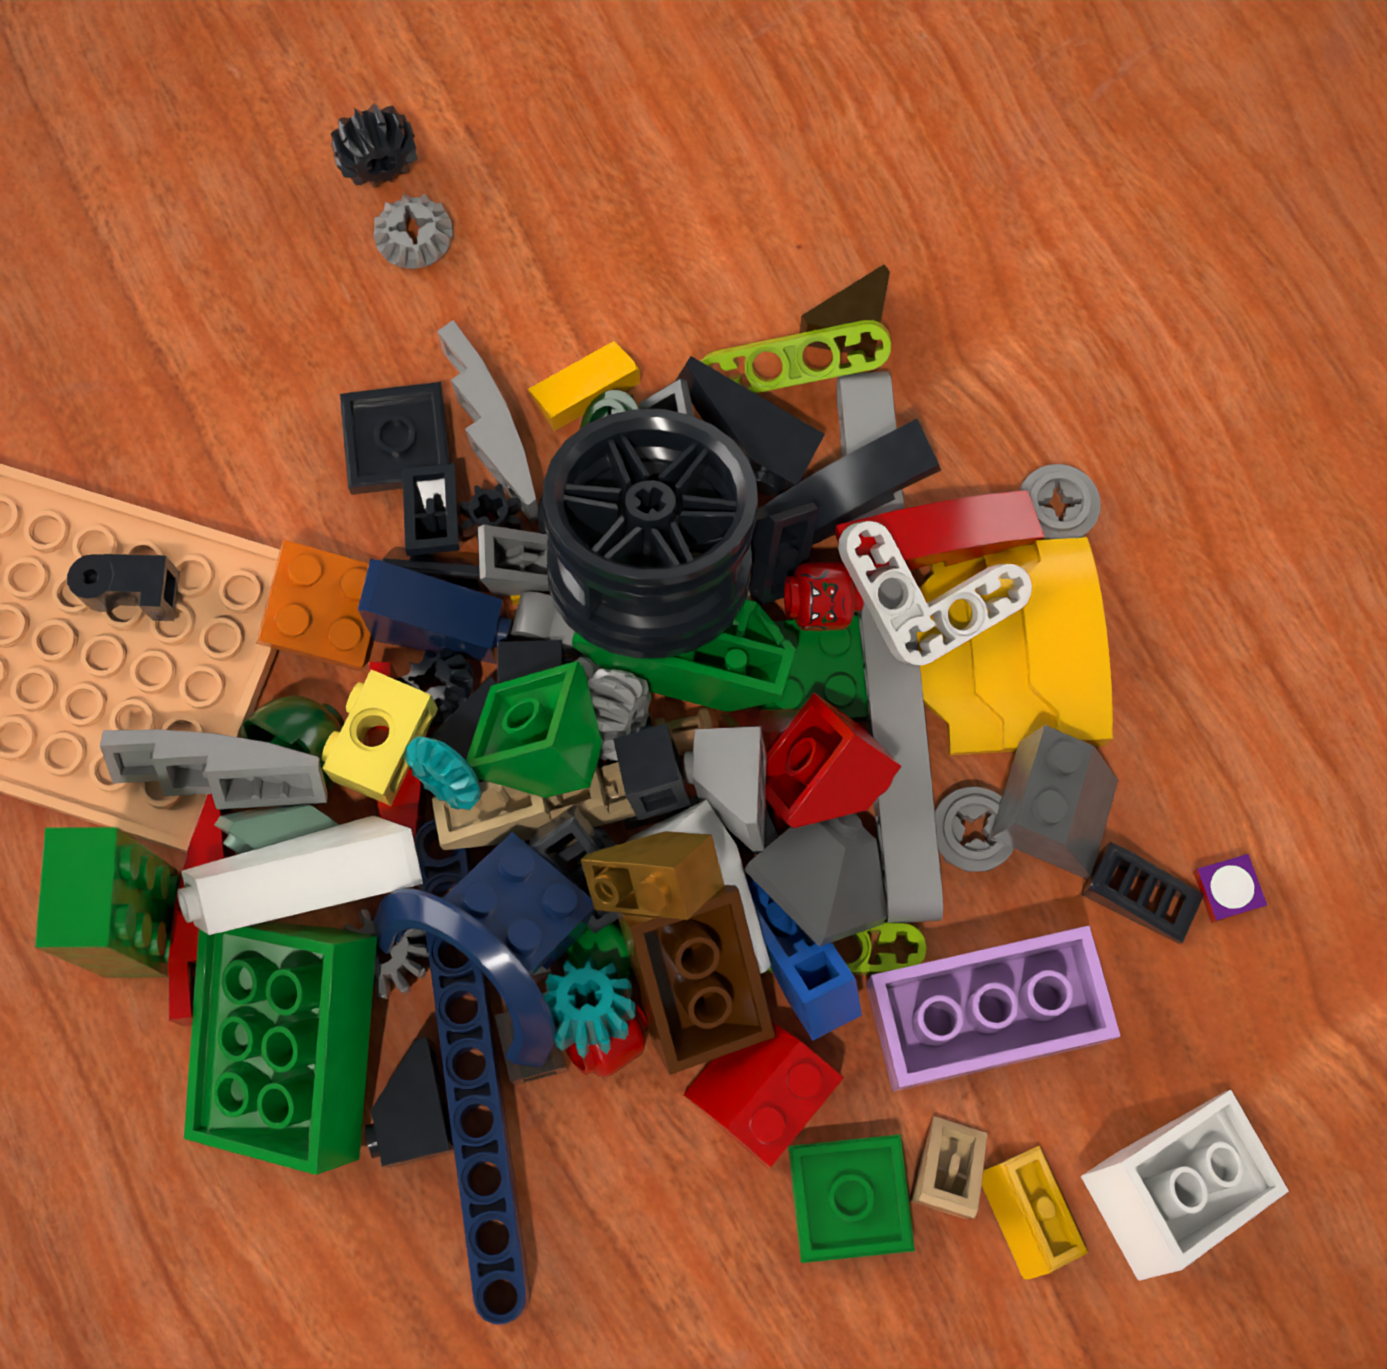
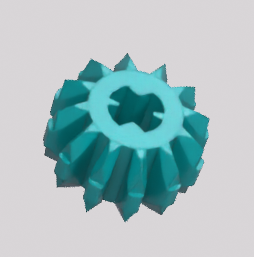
[542,956,636,1059]

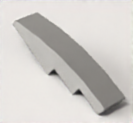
[437,320,538,523]
[100,729,328,809]

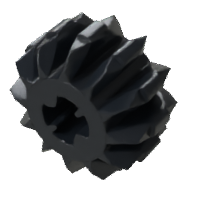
[330,103,417,187]

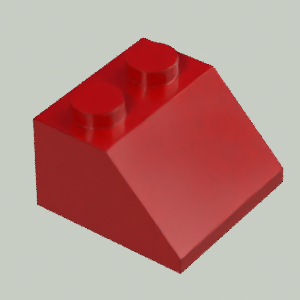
[766,693,902,828]
[683,1022,844,1169]

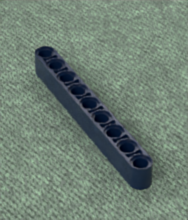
[415,819,530,1325]

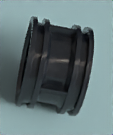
[543,409,758,658]

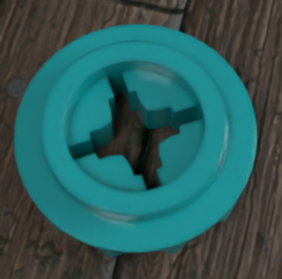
[404,736,481,810]

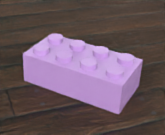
[865,926,1120,1092]

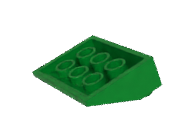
[184,922,377,1175]

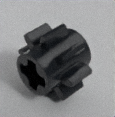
[459,483,523,544]

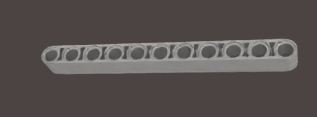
[836,371,943,923]

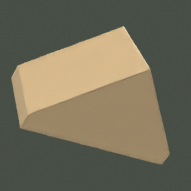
[909,1116,988,1219]

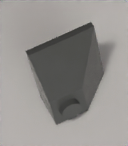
[745,813,888,947]

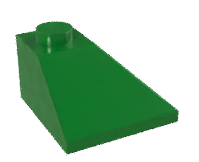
[466,661,602,798]

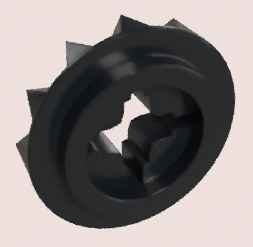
[396,647,474,727]

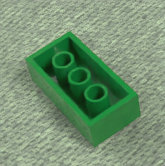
[35,827,181,978]

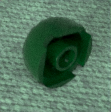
[240,695,344,792]

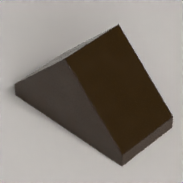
[799,264,890,357]

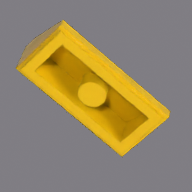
[528,341,640,431]
[981,1146,1088,1280]

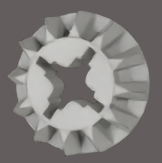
[373,193,453,269]
[1020,464,1101,540]
[935,787,1014,873]

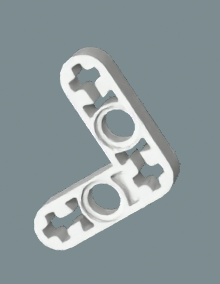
[838,521,1032,665]

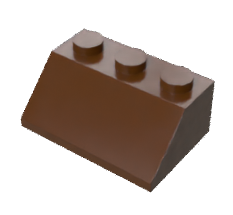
[617,885,775,1075]

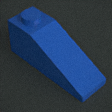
[745,874,862,1041]

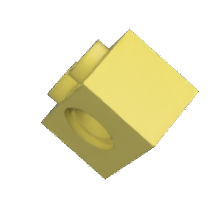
[322,670,438,806]

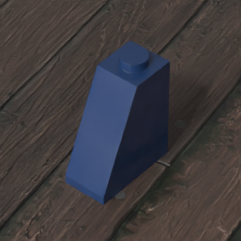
[358,559,513,664]

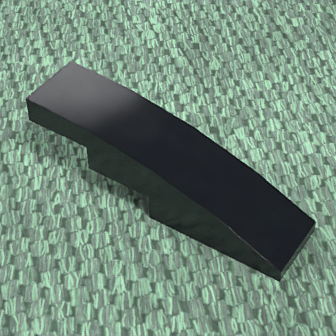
[751,419,941,564]

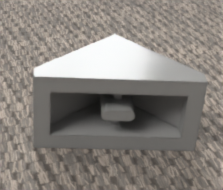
[478,525,550,597]

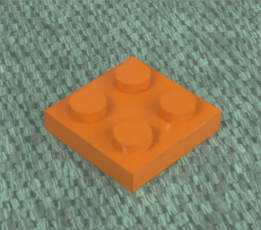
[256,540,371,671]

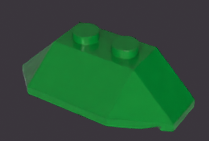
[572,599,796,712]

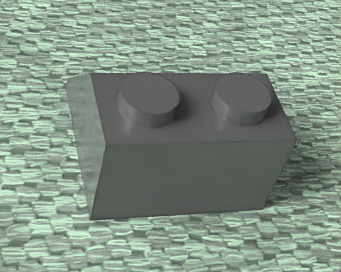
[990,725,1119,879]

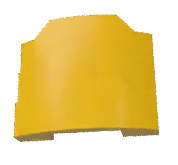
[916,537,1113,756]

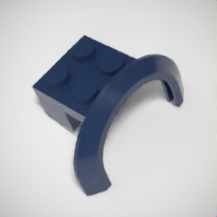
[373,832,595,1067]

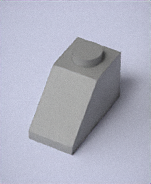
[684,727,767,851]

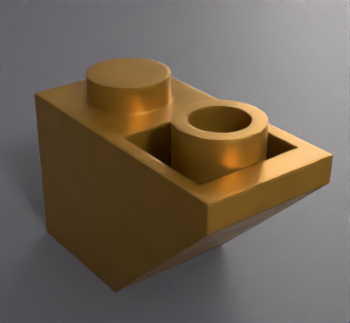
[581,831,725,920]

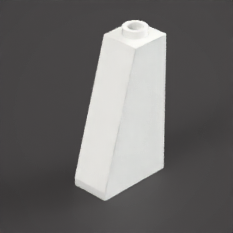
[178,815,423,935]

